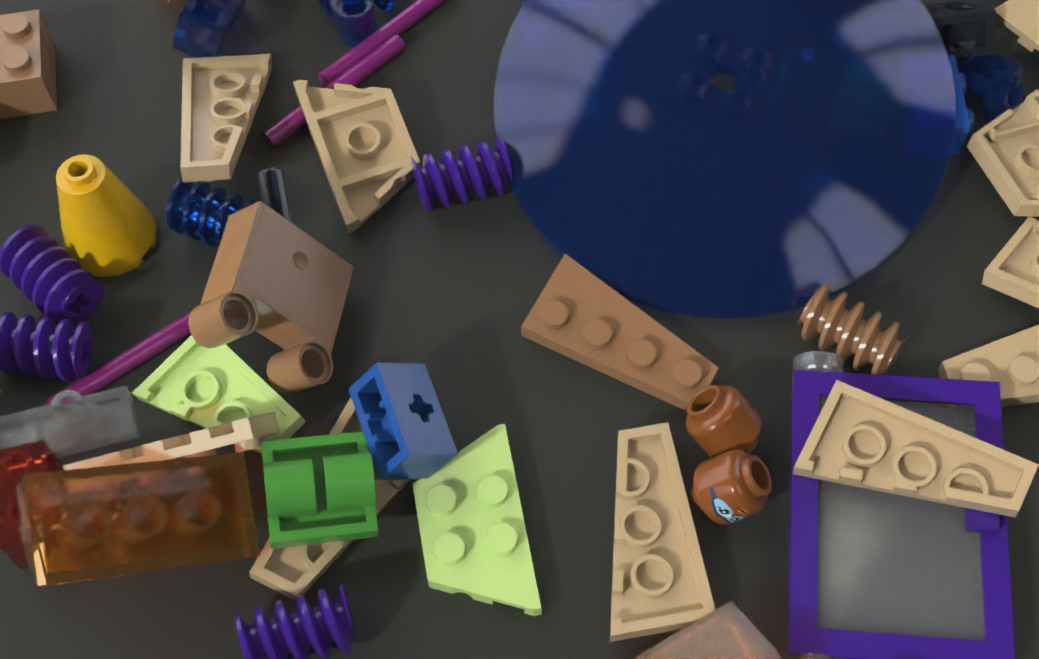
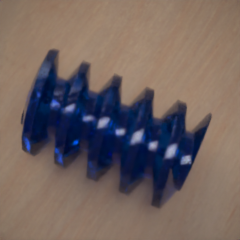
[166,176,257,247]

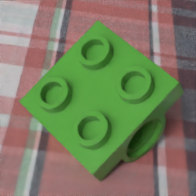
[261,431,378,549]

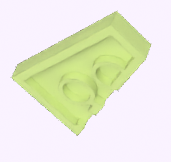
[132,335,306,454]

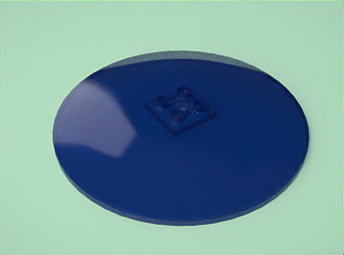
[493,0,956,319]

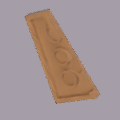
[521,254,719,411]

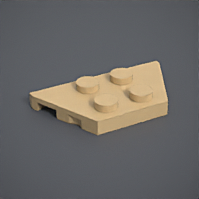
[293,80,421,233]

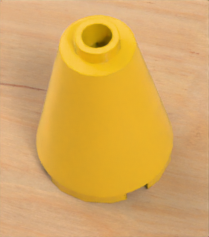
[56,154,157,278]

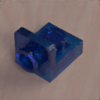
[957,54,1025,121]

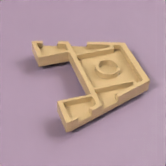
[967,89,1039,217]

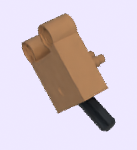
[188,167,354,395]

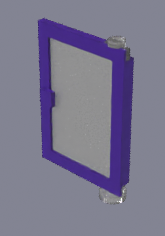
[787,351,1015,659]

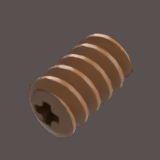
[796,281,909,375]

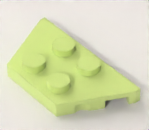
[412,424,542,616]

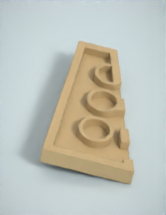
[793,380,1039,518]

